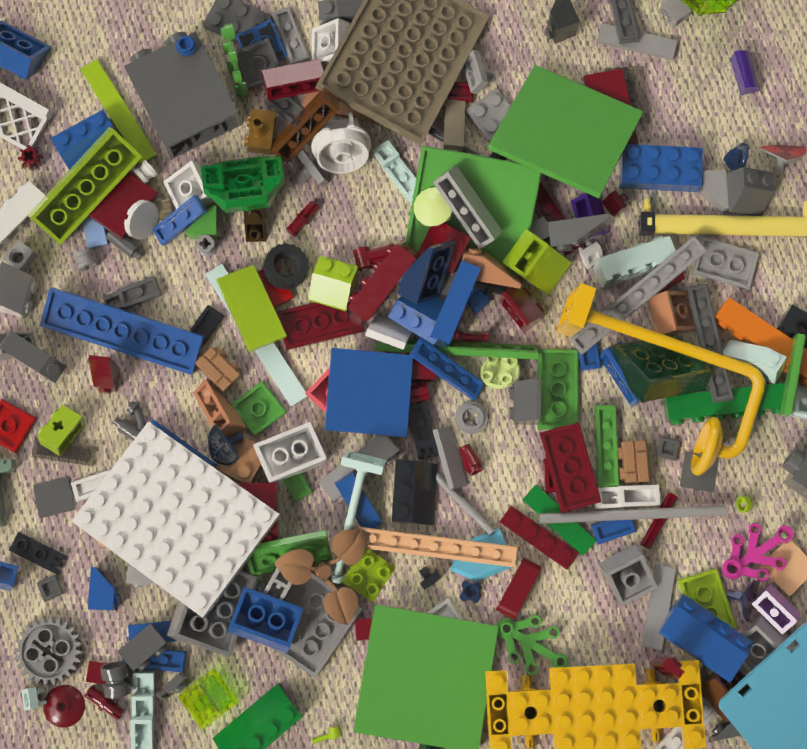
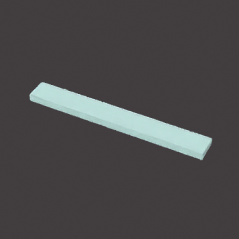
[205,264,307,407]

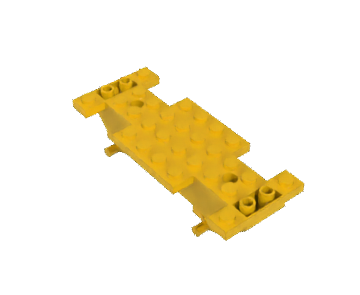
[485,660,706,749]

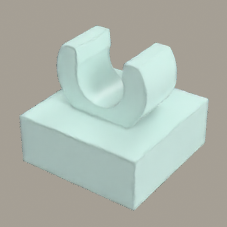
[22,687,47,711]

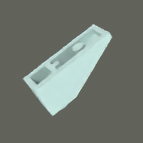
[723,340,787,384]

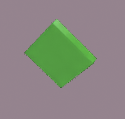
[231,381,287,438]

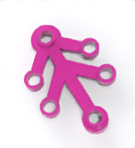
[722,523,794,582]

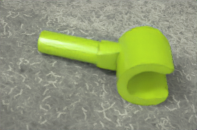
[312,726,341,744]

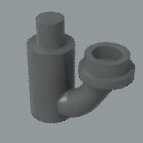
[113,401,146,441]

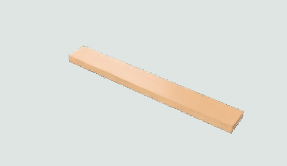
[353,526,518,568]

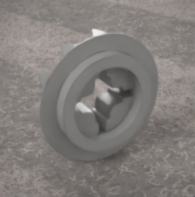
[455,402,488,435]

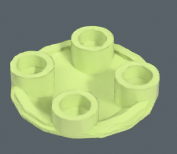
[414,187,452,226]
[480,357,520,389]

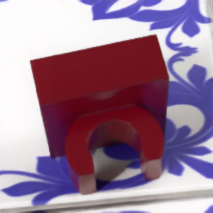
[602,190,629,217]

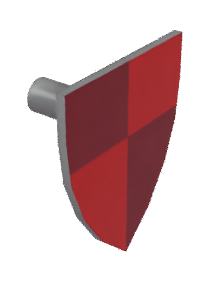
[758,145,806,175]

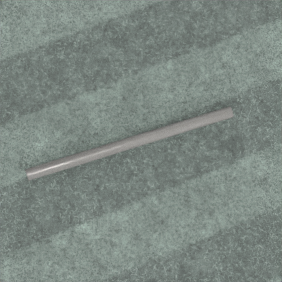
[539,505,727,524]

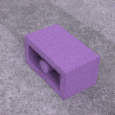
[752,584,801,635]

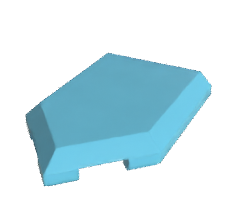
[450,528,512,582]

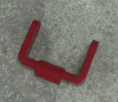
[455,331,488,342]

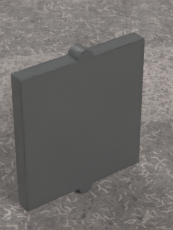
[680,451,719,493]
[33,477,75,518]

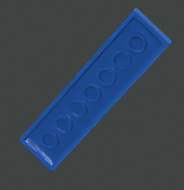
[40,287,204,375]

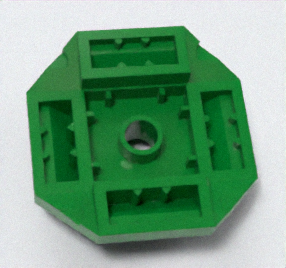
[201,156,285,213]

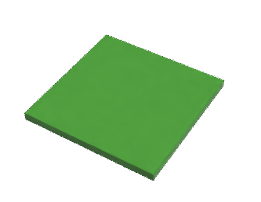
[487,65,643,198]
[405,145,541,277]
[353,605,499,749]

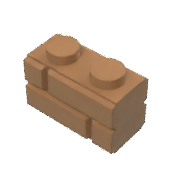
[195,347,242,394]
[617,440,650,485]

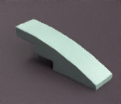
[131,671,155,749]

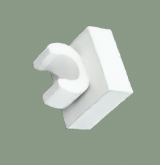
[578,241,603,269]

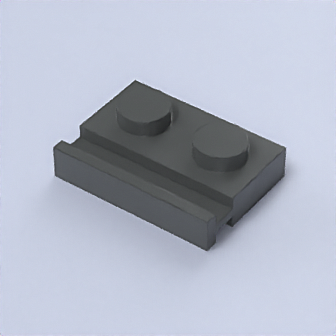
[156,672,190,700]

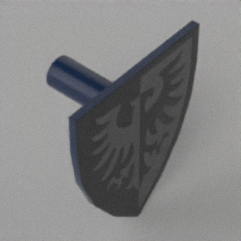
[208,424,243,465]
[726,580,760,622]

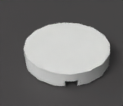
[124,200,159,240]

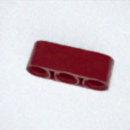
[496,557,542,620]

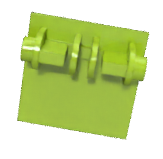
[342,547,395,602]

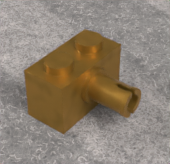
[244,109,277,155]

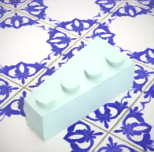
[593,236,676,290]

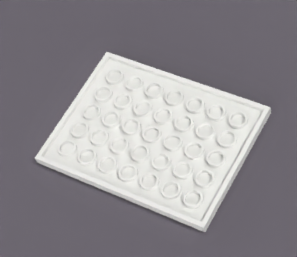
[72,421,280,618]

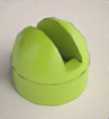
[736,496,754,513]

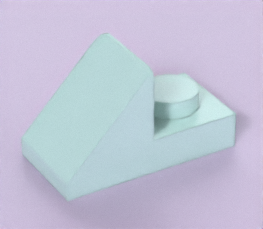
[790,385,807,420]

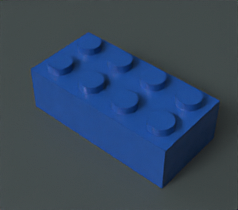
[619,144,703,192]

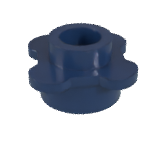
[460,581,482,603]

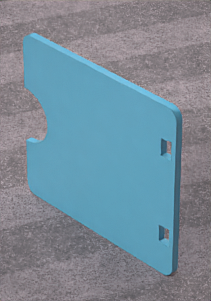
[719,622,807,749]

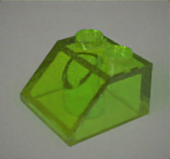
[177,668,239,731]

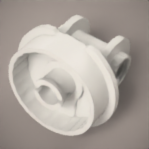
[311,111,371,174]

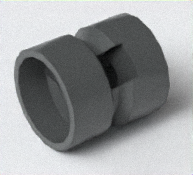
[100,661,132,698]

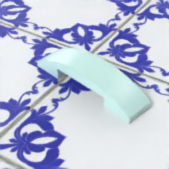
[372,140,416,205]

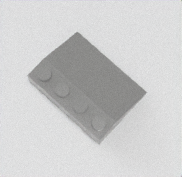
[167,571,258,657]

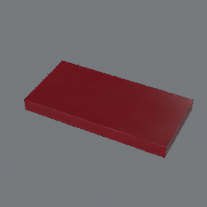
[583,68,638,144]
[277,302,365,351]
[539,422,602,513]

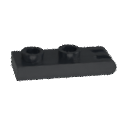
[408,402,439,460]
[9,532,68,575]

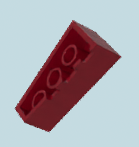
[348,240,420,322]

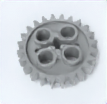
[14,617,84,686]

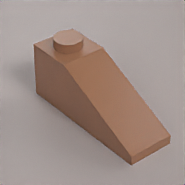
[193,379,246,439]

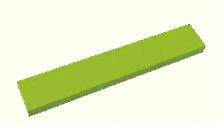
[80,59,158,165]

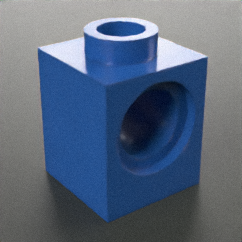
[0,561,19,592]

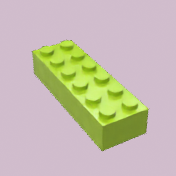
[28,127,143,245]

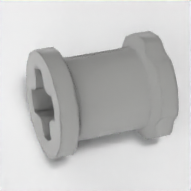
[196,235,216,257]

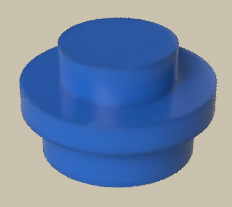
[176,36,196,56]

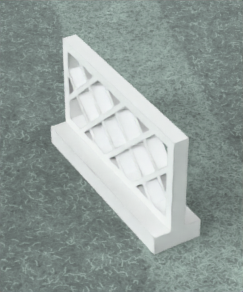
[0,83,55,150]

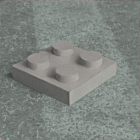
[465,88,511,142]

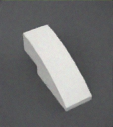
[593,485,661,510]

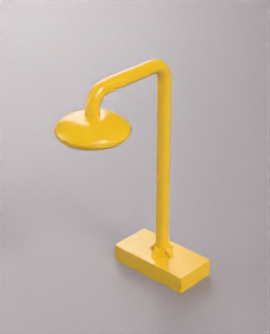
[556,283,765,476]

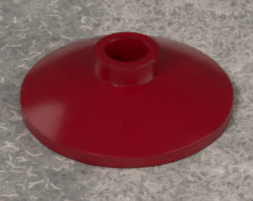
[43,685,85,728]

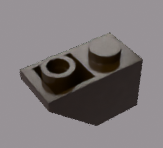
[244,208,266,242]

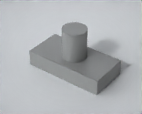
[463,50,494,94]
[294,149,329,187]

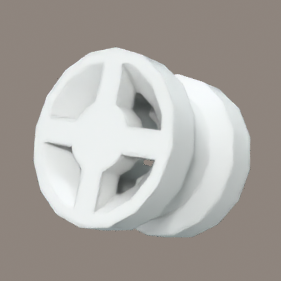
[133,160,158,184]

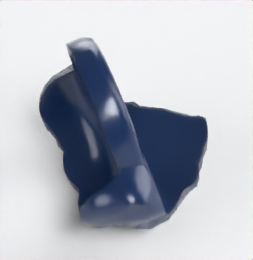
[723,143,750,171]

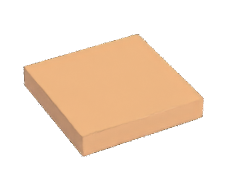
[759,541,807,597]

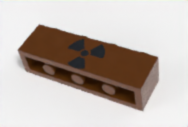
[272,87,340,164]

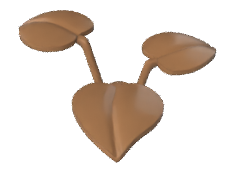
[274,528,365,625]

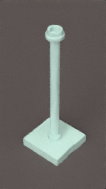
[330,450,387,584]

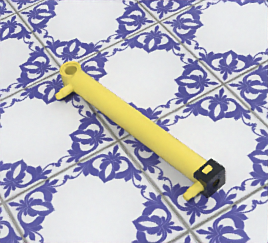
[638,198,807,237]

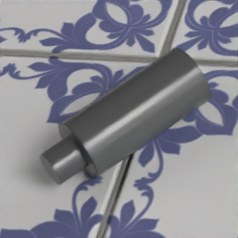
[106,231,143,260]

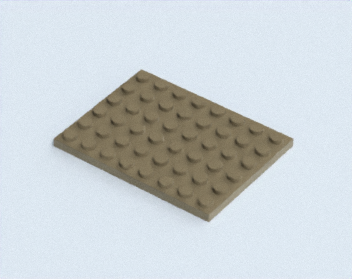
[315,0,490,146]

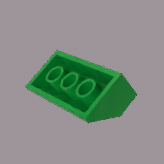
[212,683,304,749]

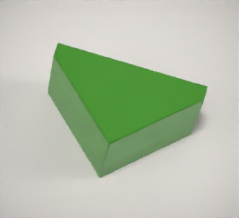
[185,204,218,239]

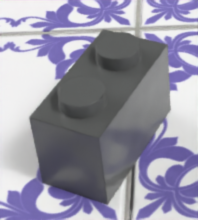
[117,624,169,671]

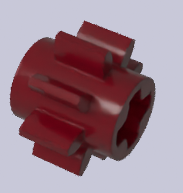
[17,145,44,171]

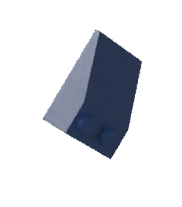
[397,240,456,304]

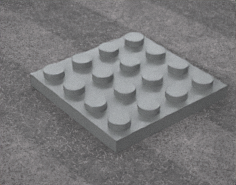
[272,573,362,678]

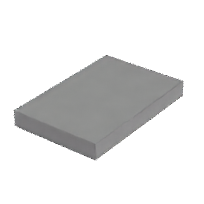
[691,236,760,291]

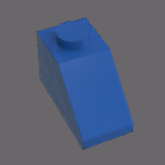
[88,567,121,611]

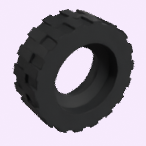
[263,243,309,290]

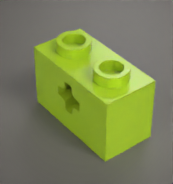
[37,405,85,457]

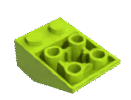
[503,229,572,295]

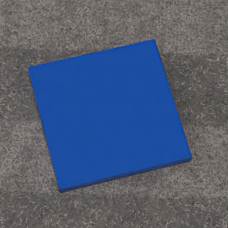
[324,348,413,438]

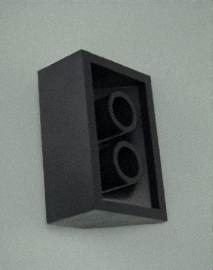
[391,459,438,526]

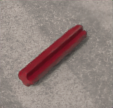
[641,492,678,549]

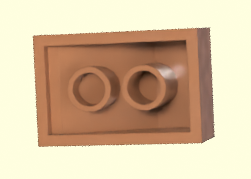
[463,246,522,289]

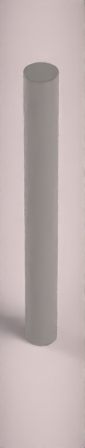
[436,472,495,535]

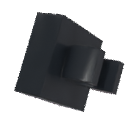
[419,566,441,590]

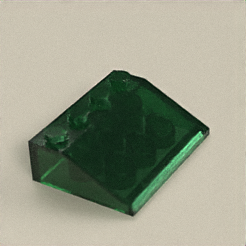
[613,335,713,403]

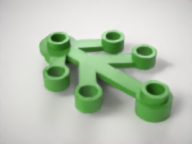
[220,23,249,100]
[496,615,569,675]

